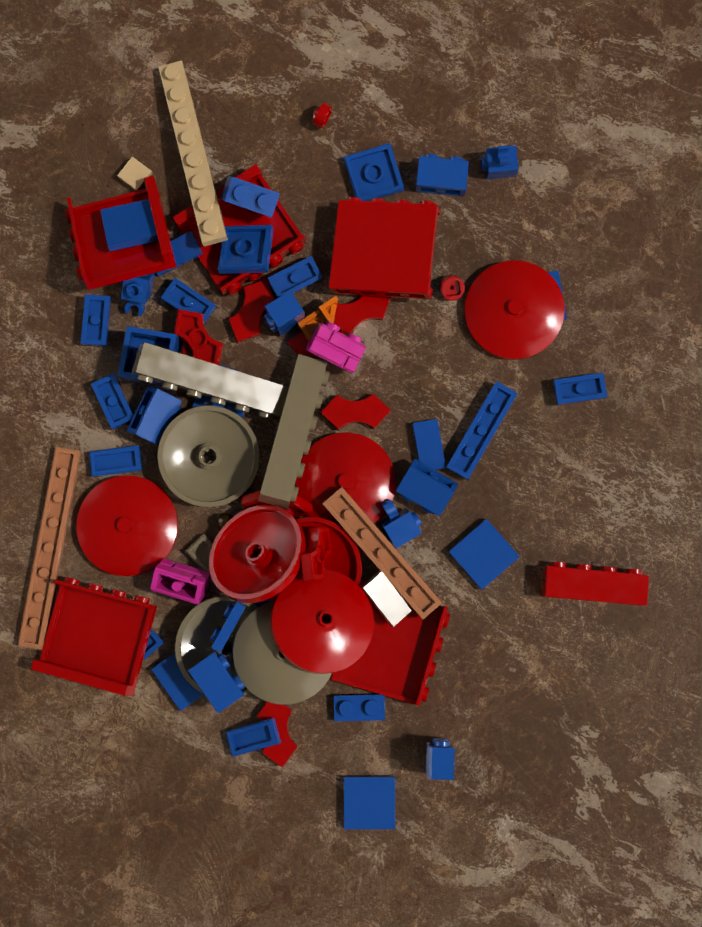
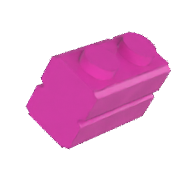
[305,321,366,373]
[151,558,211,605]

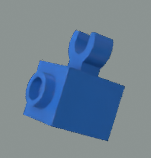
[481,145,519,179]
[121,273,155,316]
[380,499,422,548]

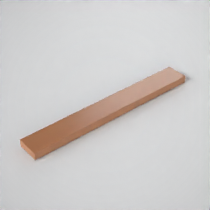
[17,447,81,650]

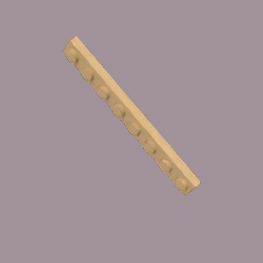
[158,60,228,247]

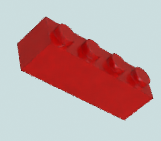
[542,562,649,606]

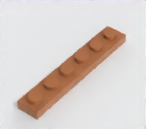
[323,487,442,619]

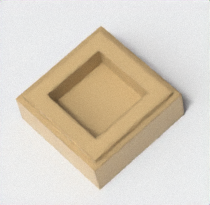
[117,157,153,191]

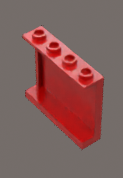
[173,164,306,296]
[65,175,177,290]
[329,197,441,300]
[31,577,157,696]
[331,581,451,706]

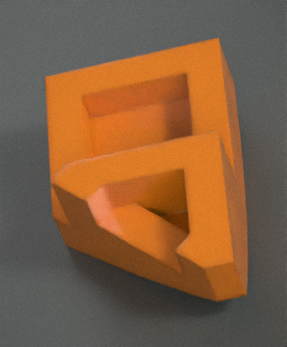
[297,296,338,341]

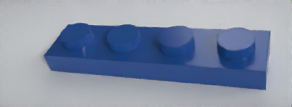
[446,381,518,480]

